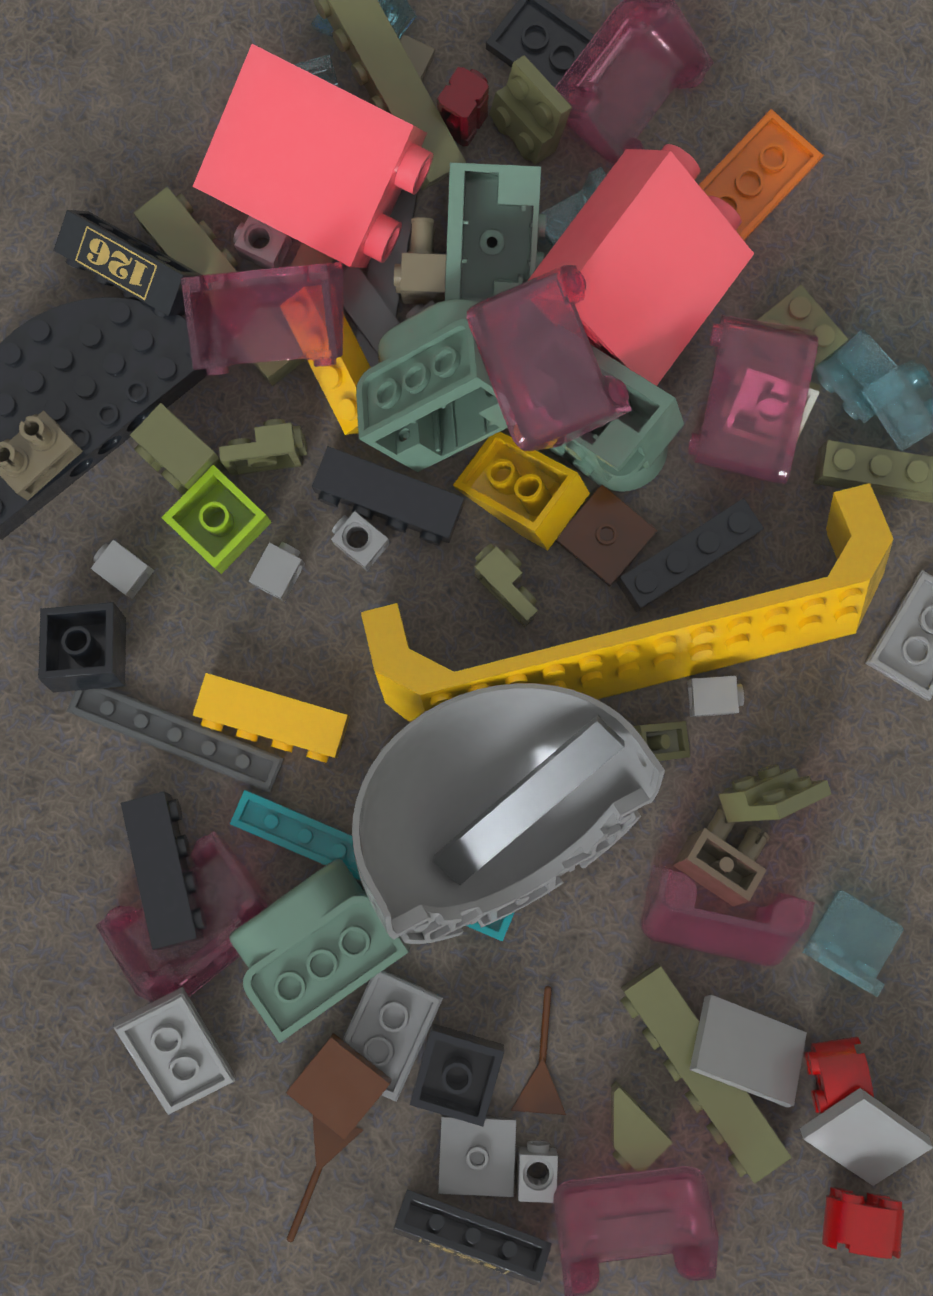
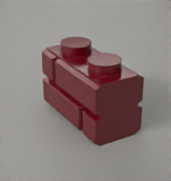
[437,67,489,147]

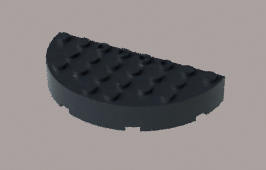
[0,297,226,540]

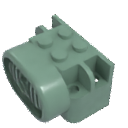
[445,162,546,322]
[356,299,534,472]
[514,325,684,492]
[229,859,411,1043]

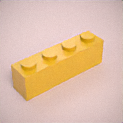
[281,287,371,435]
[193,673,350,763]

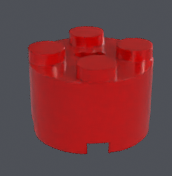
[804,1036,874,1114]
[822,1187,904,1259]

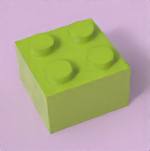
[161,465,272,574]

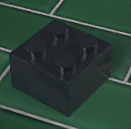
[38,602,126,693]
[410,1023,505,1127]

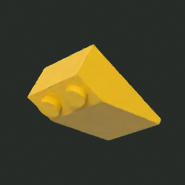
[453,432,590,551]

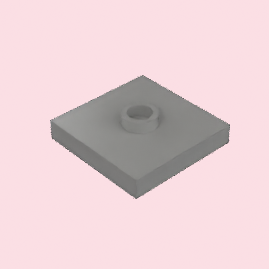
[438,1115,516,1197]

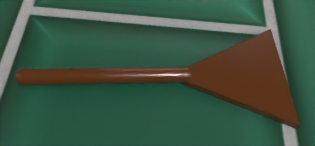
[511,986,566,1115]
[287,1115,363,1242]

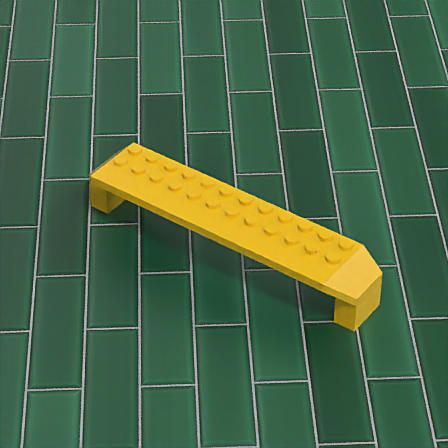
[361,483,894,722]

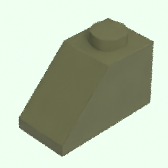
[633,721,691,761]
[610,1081,673,1175]

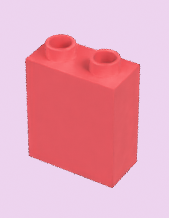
[193,44,433,268]
[521,144,754,386]

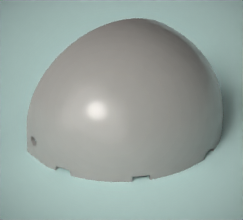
[352,683,665,944]

